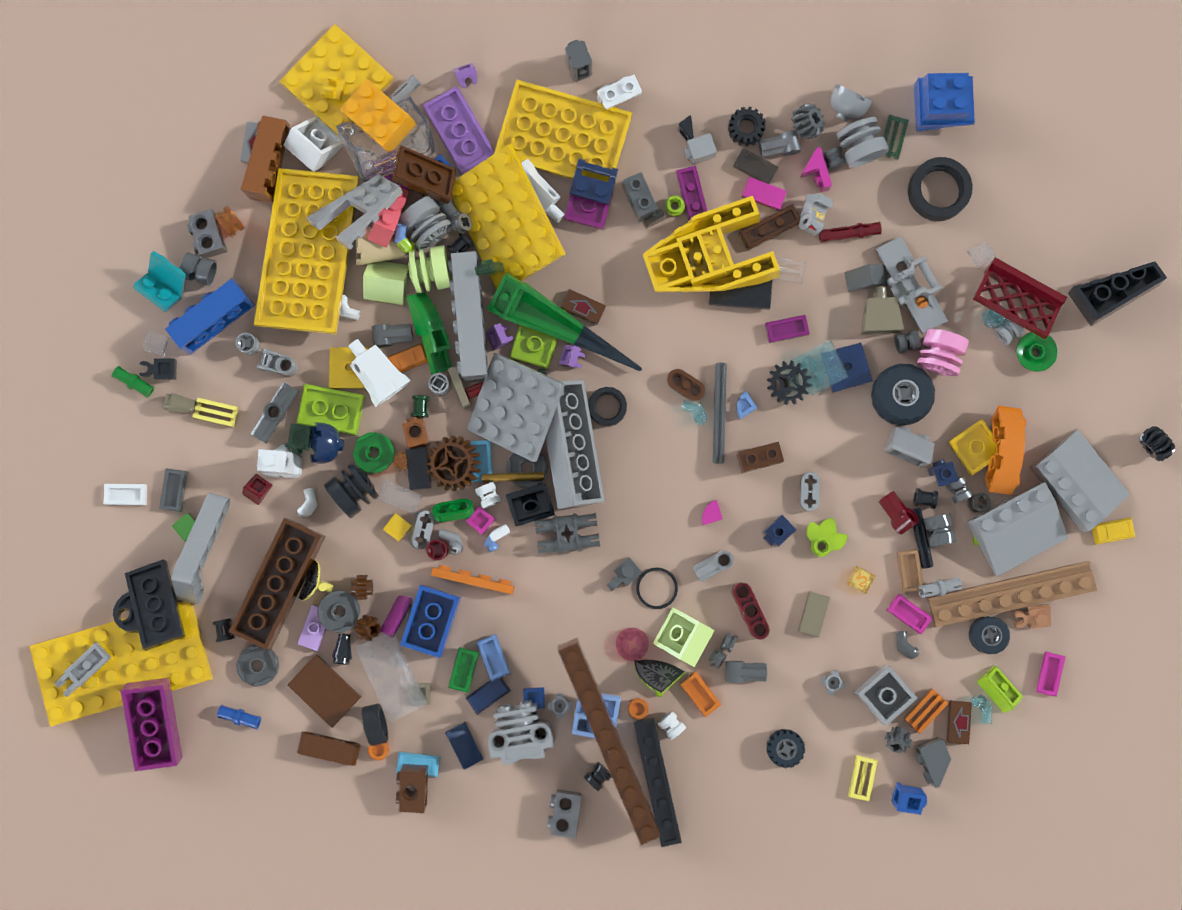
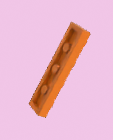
[431,564,515,594]

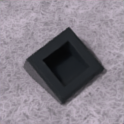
[678,115,694,142]

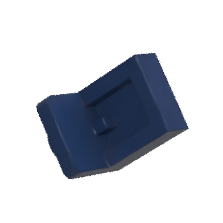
[927,459,959,487]

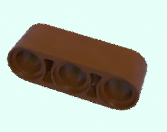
[297,731,361,766]

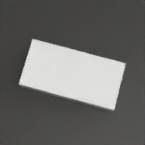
[103,484,147,505]

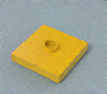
[329,347,371,389]
[947,419,997,476]

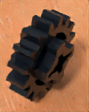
[767,360,812,405]

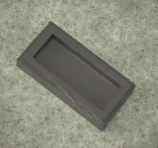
[159,468,188,512]

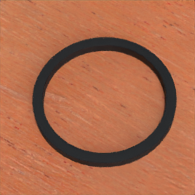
[636,568,678,609]

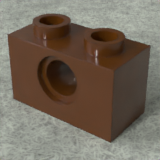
[736,441,784,473]
[396,764,428,813]

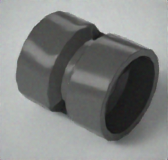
[180,252,217,286]
[923,513,957,547]

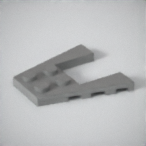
[307,174,403,250]

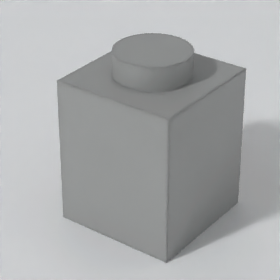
[684,133,717,165]

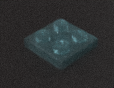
[794,340,849,396]

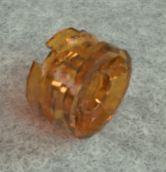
[214,205,245,238]

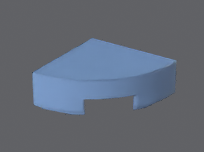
[736,391,757,419]

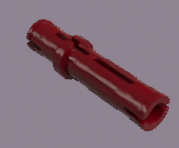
[819,221,882,243]

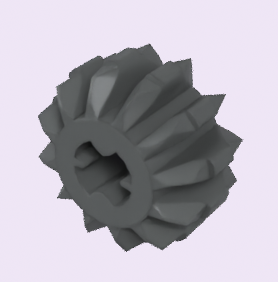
[791,103,825,139]

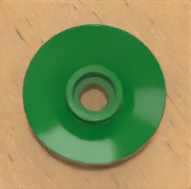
[1016,332,1058,372]

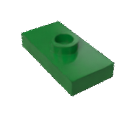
[448,647,479,693]

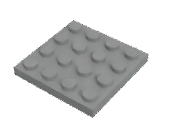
[467,353,565,462]

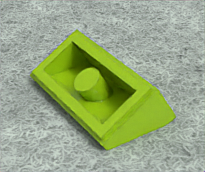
[977,665,1023,713]

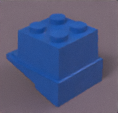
[914,73,975,131]

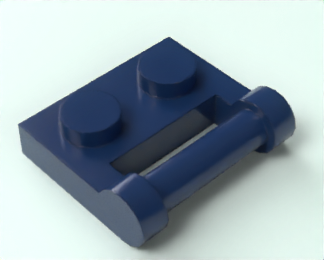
[569,158,618,205]

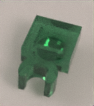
[475,259,505,276]

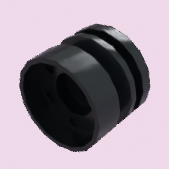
[324,463,379,518]

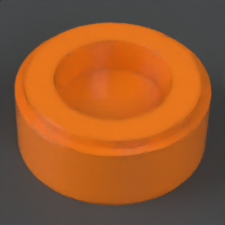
[628,698,649,720]
[368,743,390,761]

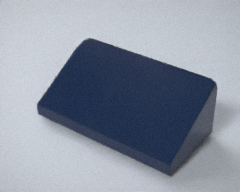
[445,722,483,770]

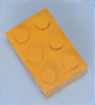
[340,79,417,155]

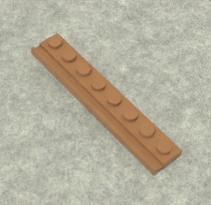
[928,561,1097,627]

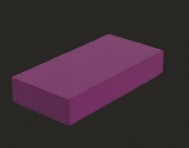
[765,315,810,344]

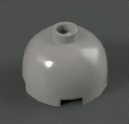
[830,84,873,121]

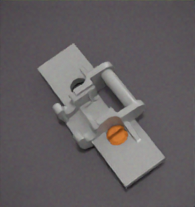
[875,236,948,334]

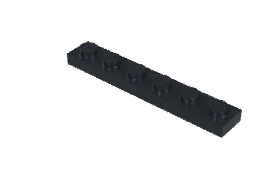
[634,717,682,847]

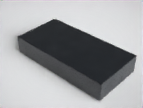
[405,447,431,490]

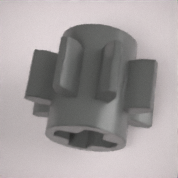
[885,727,912,753]

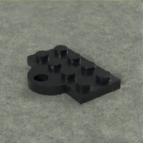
[113,559,186,651]

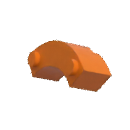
[984,405,1026,495]

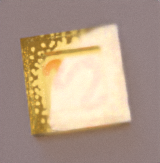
[847,566,875,594]

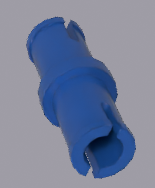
[217,705,262,730]

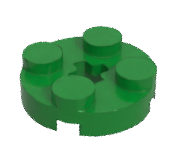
[353,432,395,474]

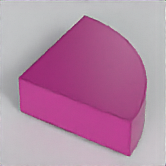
[702,500,723,525]

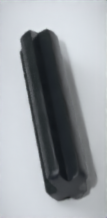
[912,508,934,569]

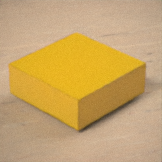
[383,513,412,542]

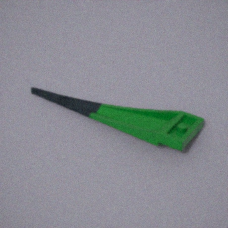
[487,273,642,371]

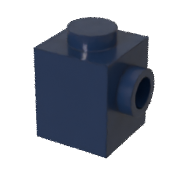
[762,515,796,547]

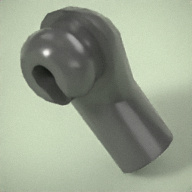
[897,631,919,659]

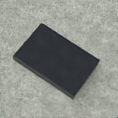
[709,280,773,310]

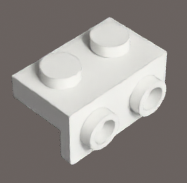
[597,75,642,109]

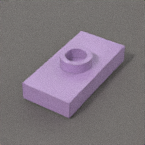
[298,605,326,651]

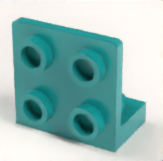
[133,251,186,312]

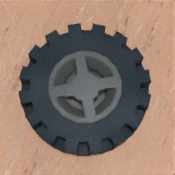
[766,729,805,768]

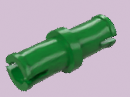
[112,366,155,398]

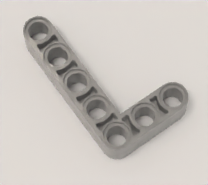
[171,493,230,605]

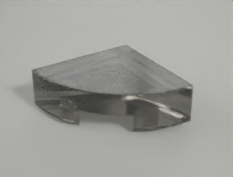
[643,209,665,229]

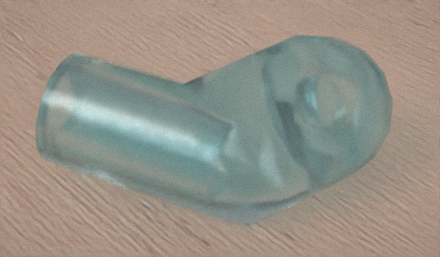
[681,400,707,425]
[971,695,993,724]

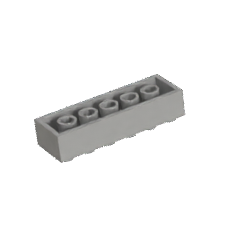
[448,251,489,382]
[546,380,605,509]

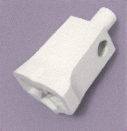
[521,159,565,223]
[348,339,411,407]
[257,445,303,478]

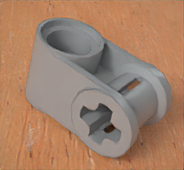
[256,348,299,377]

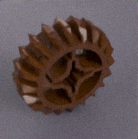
[426,435,482,491]

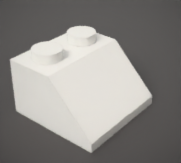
[283,116,346,172]

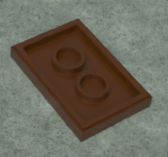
[391,145,456,204]
[287,654,362,728]

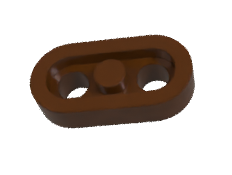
[667,369,705,401]

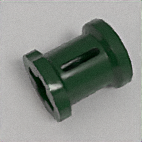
[411,395,430,418]

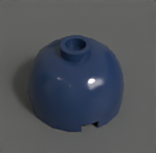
[310,422,344,464]

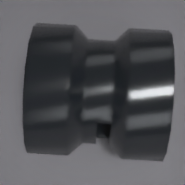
[584,762,612,792]

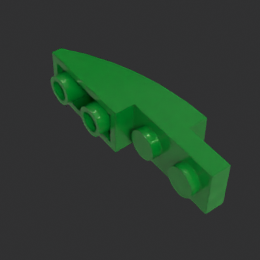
[406,292,452,375]

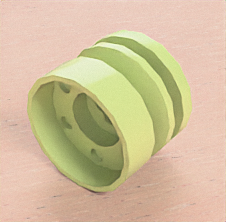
[408,245,451,293]

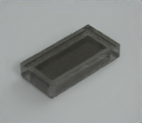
[733,148,778,184]

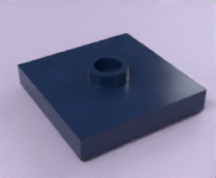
[821,342,873,393]

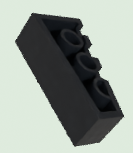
[1068,261,1167,326]

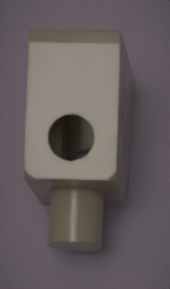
[861,286,904,334]

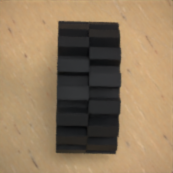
[728,106,766,147]

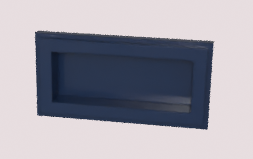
[466,678,511,715]

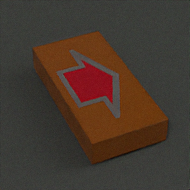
[561,289,606,325]
[947,700,972,744]

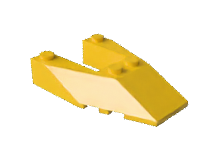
[642,196,780,293]

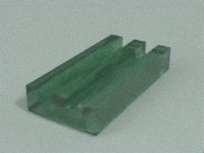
[883,115,909,160]

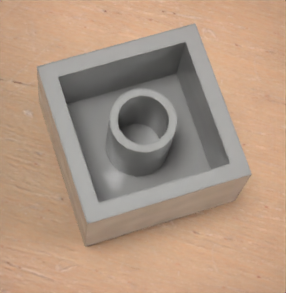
[854,665,918,726]

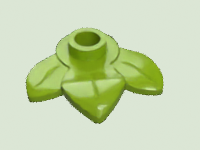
[806,518,848,557]

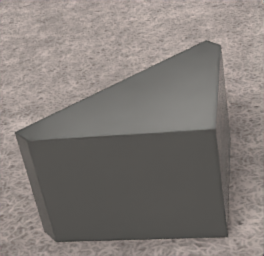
[845,264,888,292]

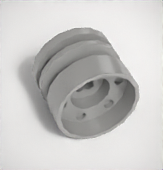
[836,117,889,168]
[398,196,452,250]

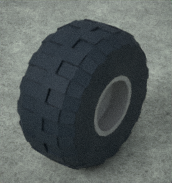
[871,363,935,426]

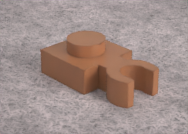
[1013,604,1051,629]

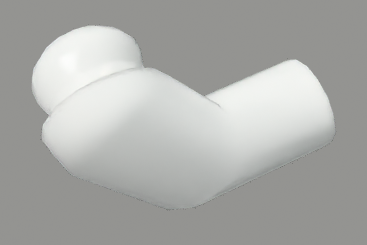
[340,294,361,321]
[297,488,317,518]

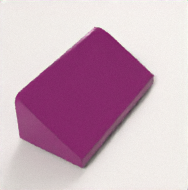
[380,595,412,638]

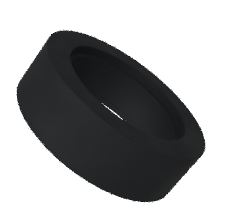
[908,157,973,221]

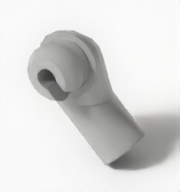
[438,529,463,555]

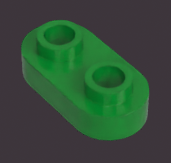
[432,499,474,522]

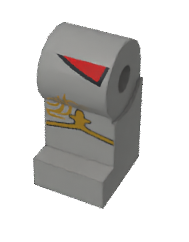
[799,194,834,236]

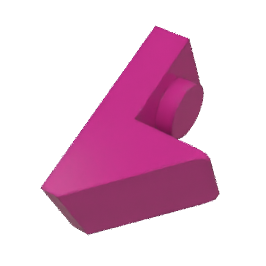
[800,147,832,193]

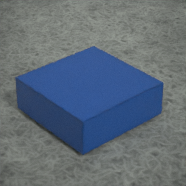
[523,687,545,709]

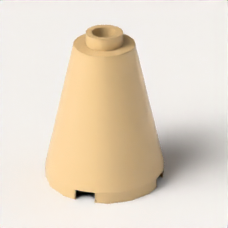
[355,226,409,265]

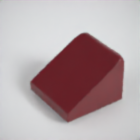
[242,474,273,505]

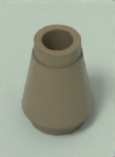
[164,393,196,413]

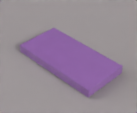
[422,86,495,175]

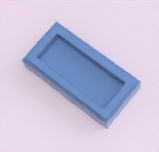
[476,634,511,681]

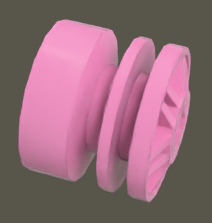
[917,329,969,377]

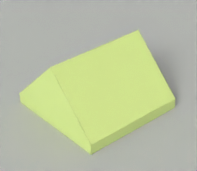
[363,261,409,306]

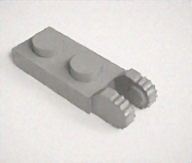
[55,642,112,697]

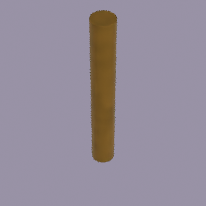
[482,472,544,482]

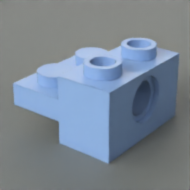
[572,693,621,738]

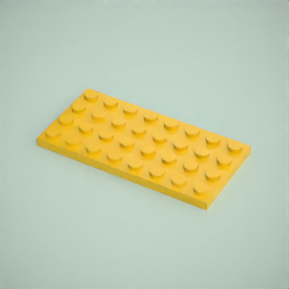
[254,168,360,335]
[29,601,213,726]

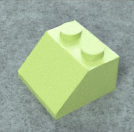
[653,608,715,667]

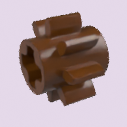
[351,575,373,600]
[354,615,381,642]

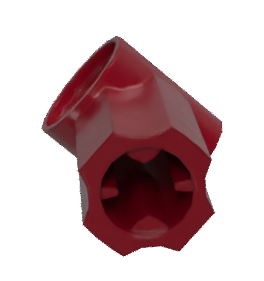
[879,491,919,534]

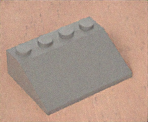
[1029,430,1130,532]
[966,482,1068,577]

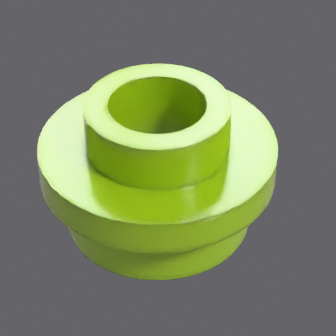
[665,196,685,216]

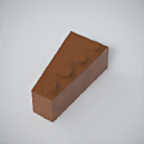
[241,115,290,203]

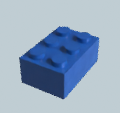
[400,585,462,658]

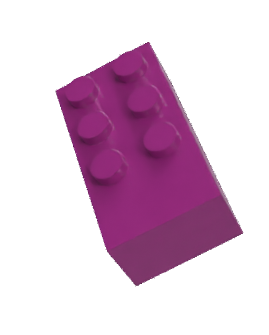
[121,678,182,771]

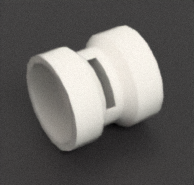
[475,482,502,509]
[657,711,686,740]

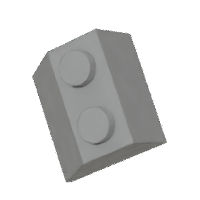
[883,426,935,467]

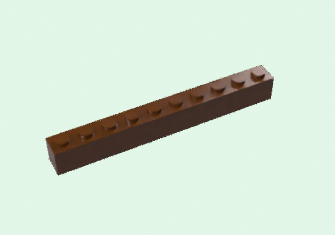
[558,637,661,845]

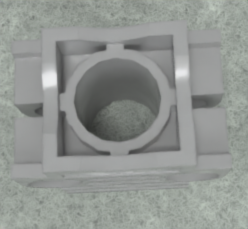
[488,700,555,765]

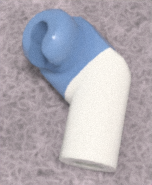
[484,524,510,552]

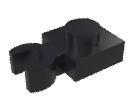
[139,358,177,380]

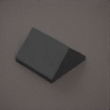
[505,483,555,526]

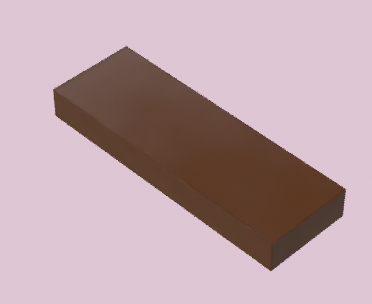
[739,204,801,251]

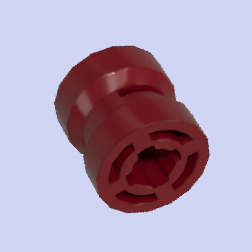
[426,539,449,560]

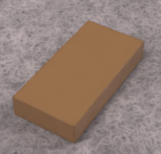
[897,549,924,593]

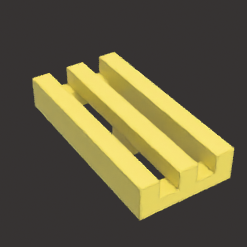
[192,398,239,427]
[848,755,878,801]

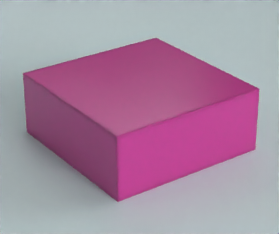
[466,506,495,535]

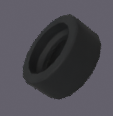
[588,387,627,427]
[362,703,388,746]

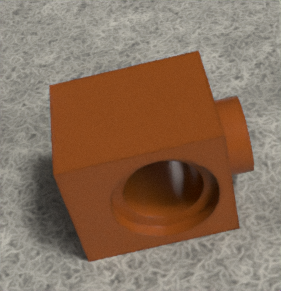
[402,417,430,449]

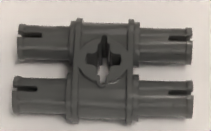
[535,513,600,554]

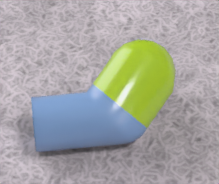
[394,223,415,253]

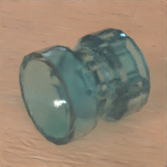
[982,306,1007,328]

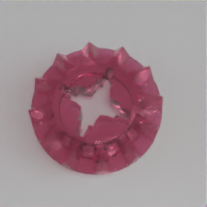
[616,627,649,661]

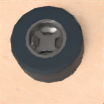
[969,616,1010,654]

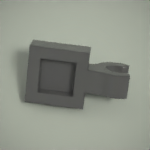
[607,557,643,591]

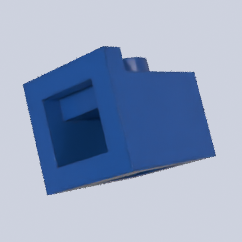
[891,782,927,815]

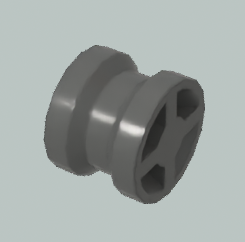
[823,147,847,171]

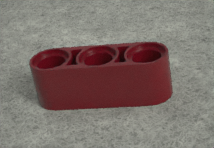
[731,582,770,640]

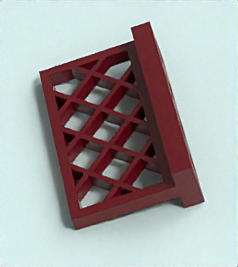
[973,257,1067,339]

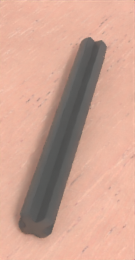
[713,362,727,464]

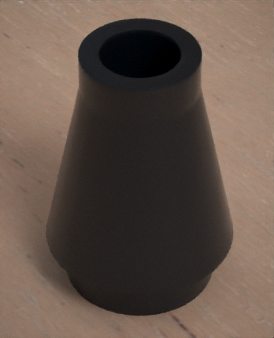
[331,634,352,665]

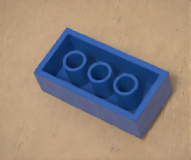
[165,278,256,354]

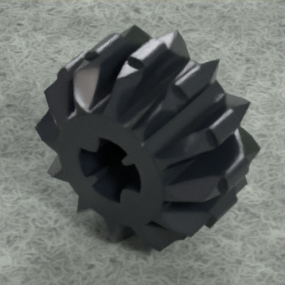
[1139,426,1175,461]

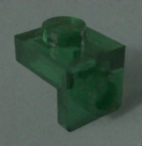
[285,424,313,454]

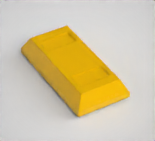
[1092,517,1136,545]

